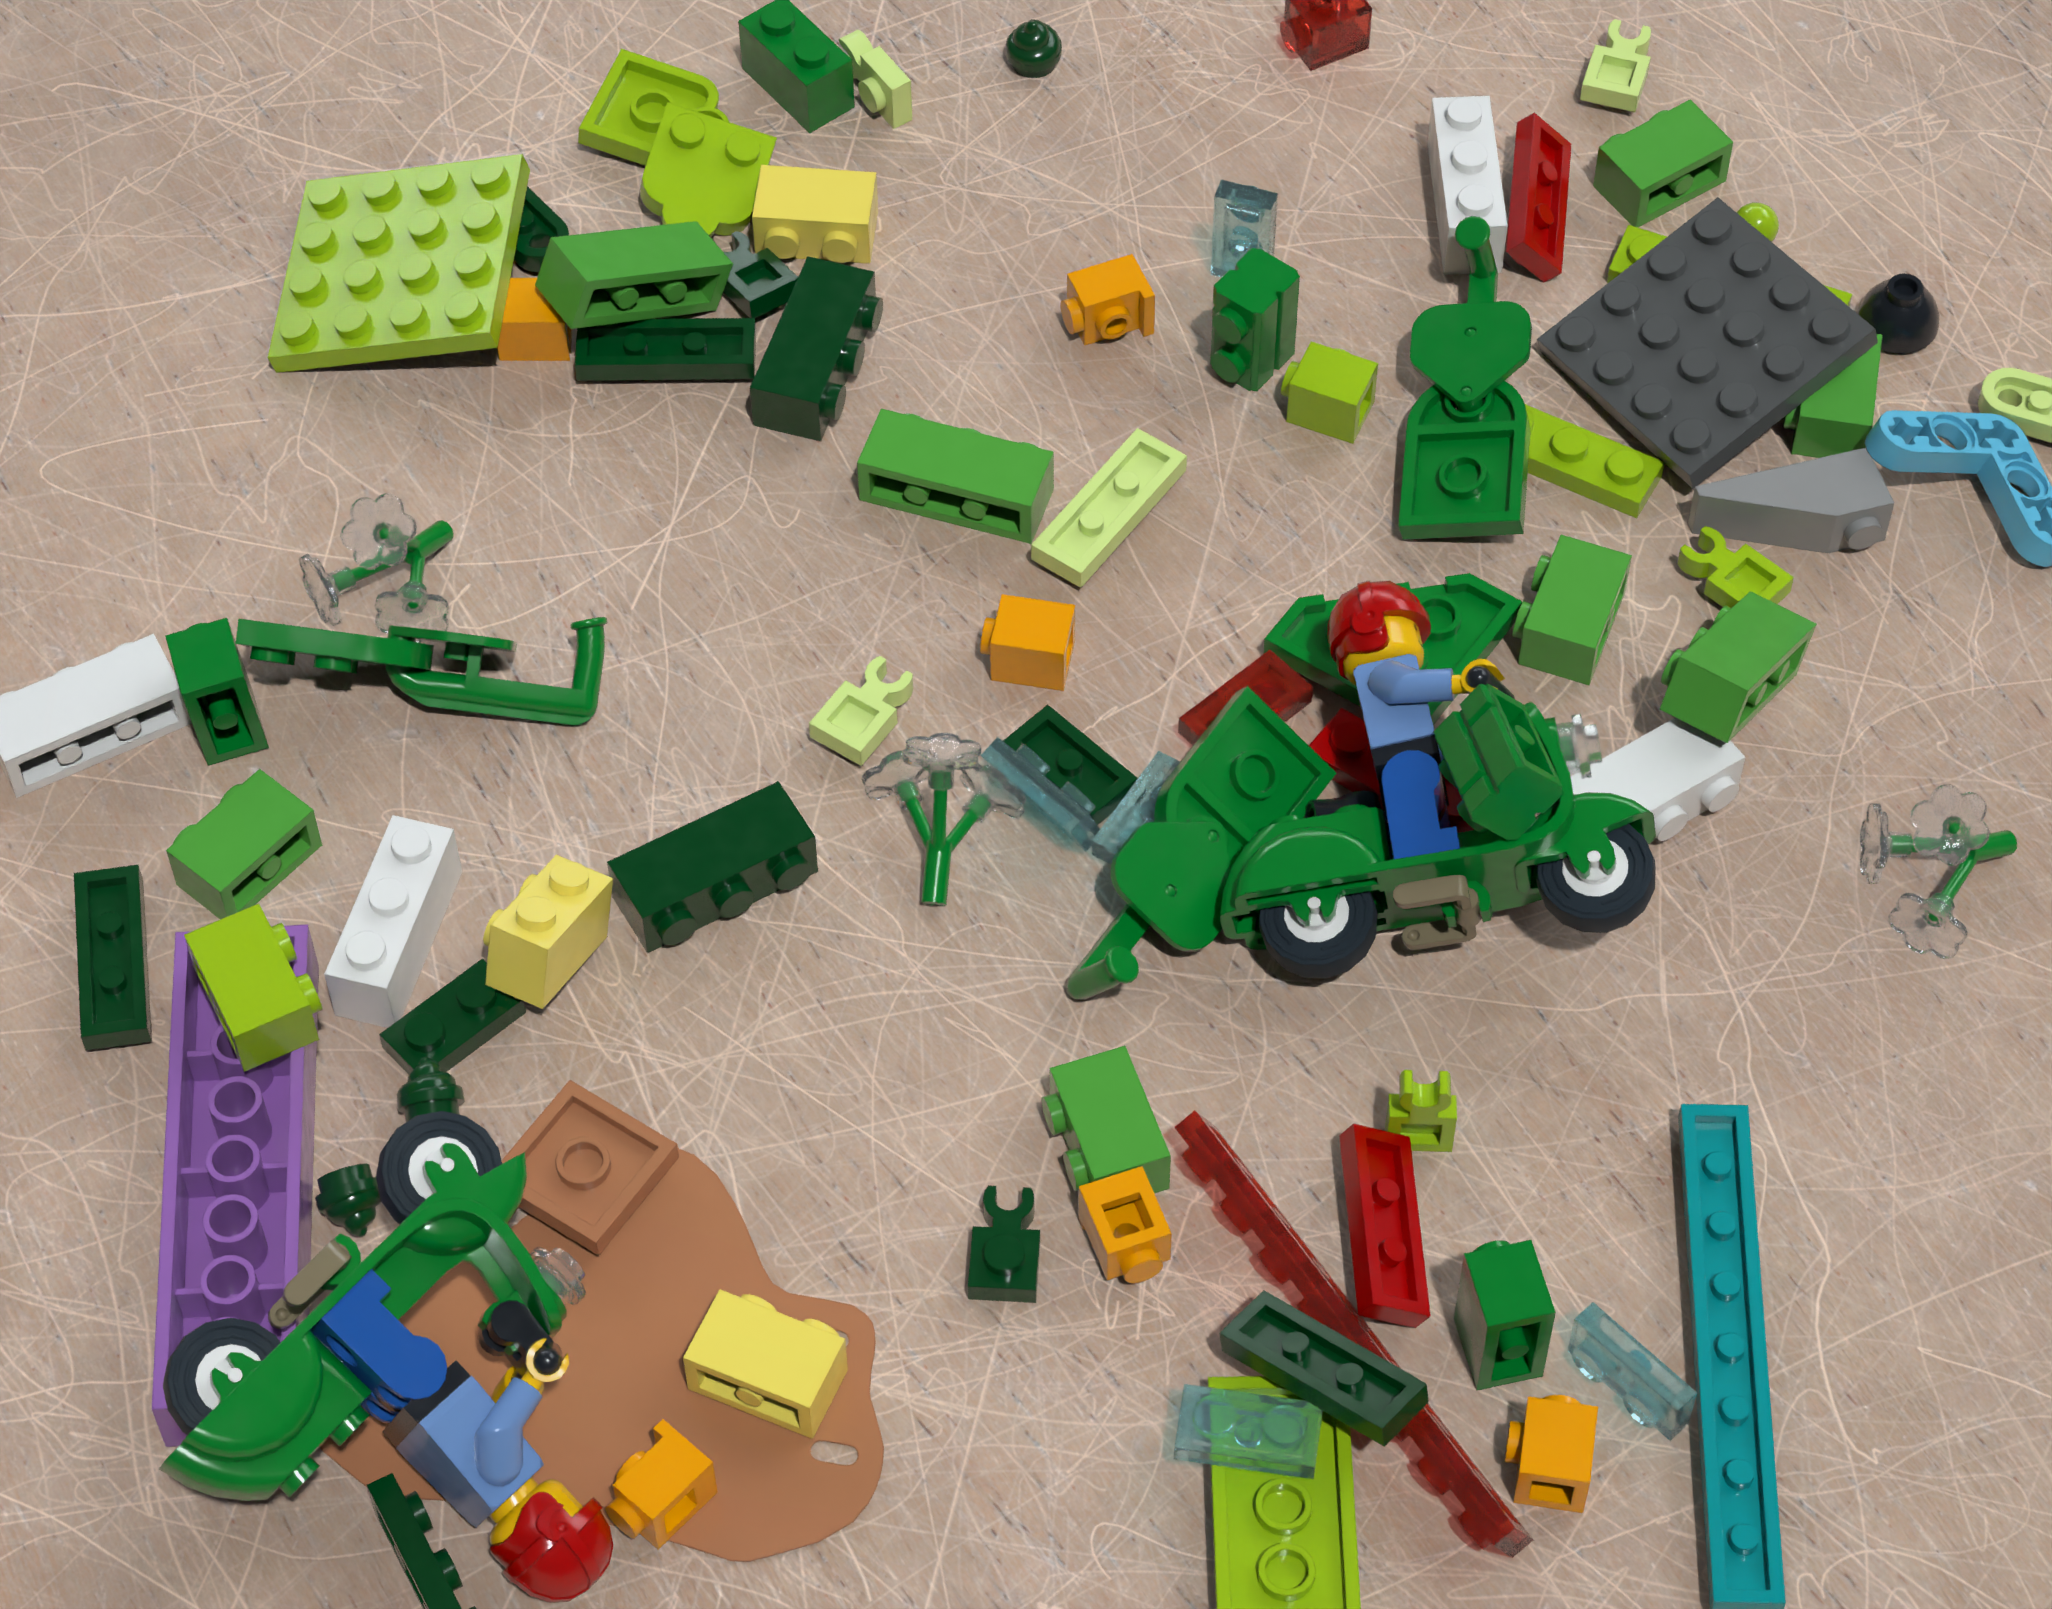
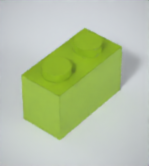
[184,904,323,1072]

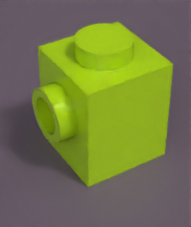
[1281,341,1378,444]

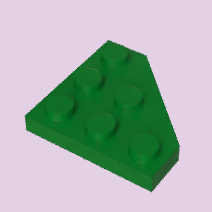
[1263,573,1522,725]

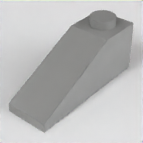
[1688,448,1894,553]

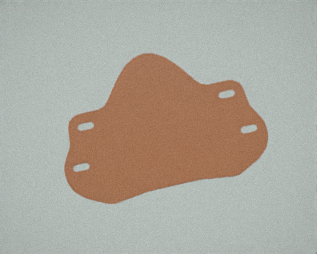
[320,1148,884,1562]

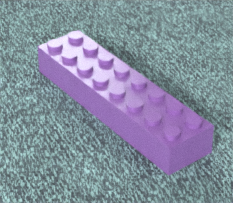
[152,924,319,1447]

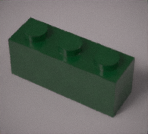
[750,256,883,442]
[607,781,818,953]

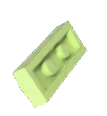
[1031,428,1187,588]

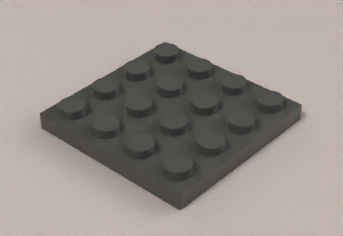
[1537,197,1878,489]

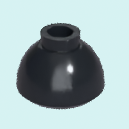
[1857,273,1939,353]

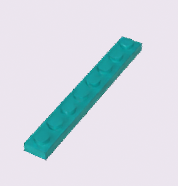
[1678,1104,1786,1609]

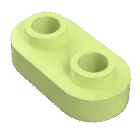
[1978,368,2052,443]

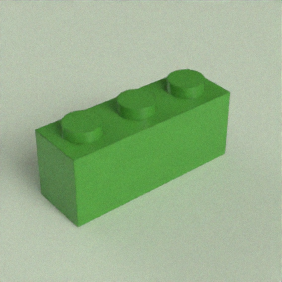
[535,221,733,329]
[857,408,1054,544]
[1660,591,1817,743]

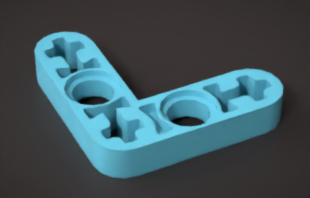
[1865,410,2052,567]

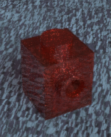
[1280,0,1372,71]

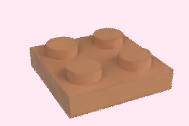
[501,1080,679,1256]

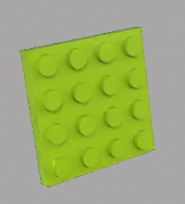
[267,154,530,373]

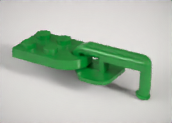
[1398,216,1532,540]
[235,617,607,725]
[1067,686,1337,1000]

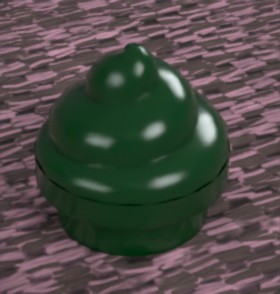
[1006,19,1062,78]
[397,1057,465,1122]
[315,1164,381,1237]

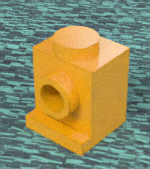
[1060,254,1155,346]
[1078,1166,1172,1283]
[605,1419,718,1550]

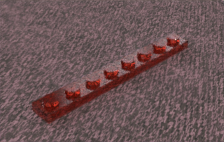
[1175,1110,1534,1558]

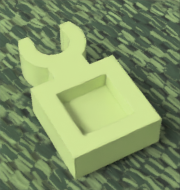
[1580,19,1651,112]
[839,30,912,129]
[809,656,913,766]

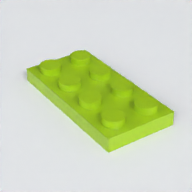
[1207,1376,1361,1609]

